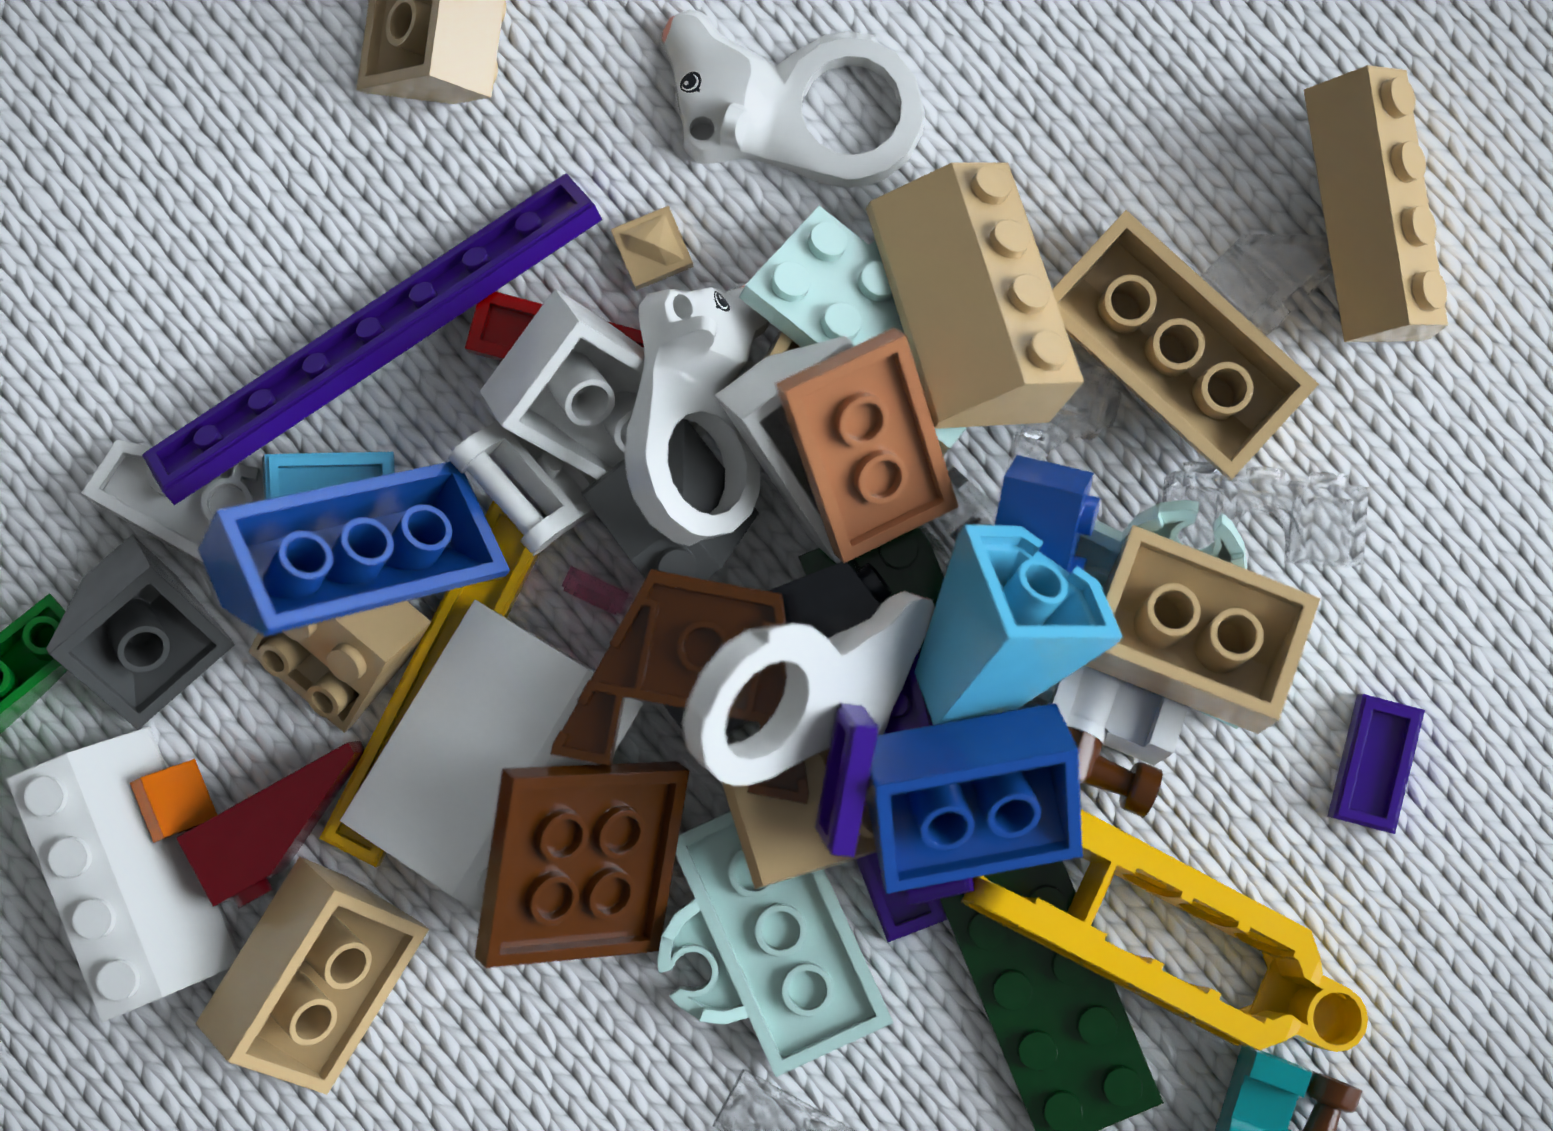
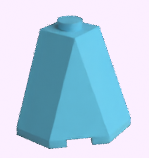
[914,525,1122,725]

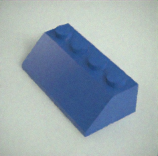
[198,461,510,636]

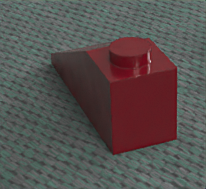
[176,741,365,909]

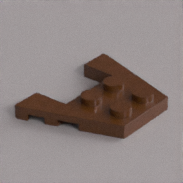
[550,569,809,804]

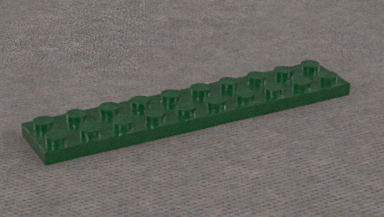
[798,525,1164,1131]

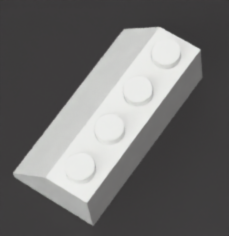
[6,727,240,1023]

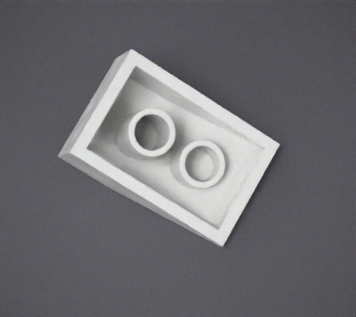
[480,289,707,480]

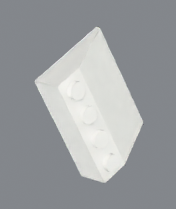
[340,599,644,913]

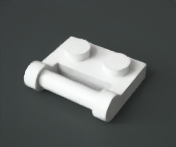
[448,420,596,556]

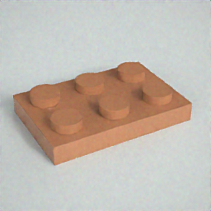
[775,328,959,563]

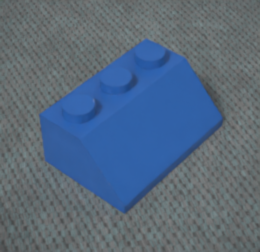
[866,703,1083,894]

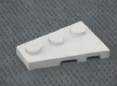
[81,440,264,565]

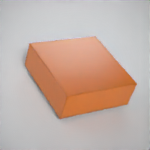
[130,759,217,843]

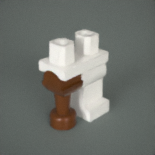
[1030,665,1189,818]

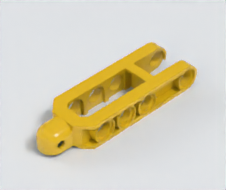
[962,809,1368,1052]

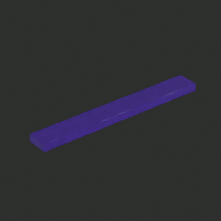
[142,173,602,506]

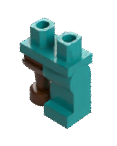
[1215,1046,1363,1131]

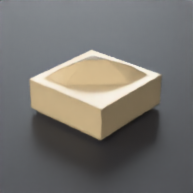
[611,205,694,291]

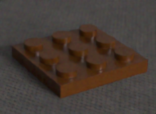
[474,761,690,968]

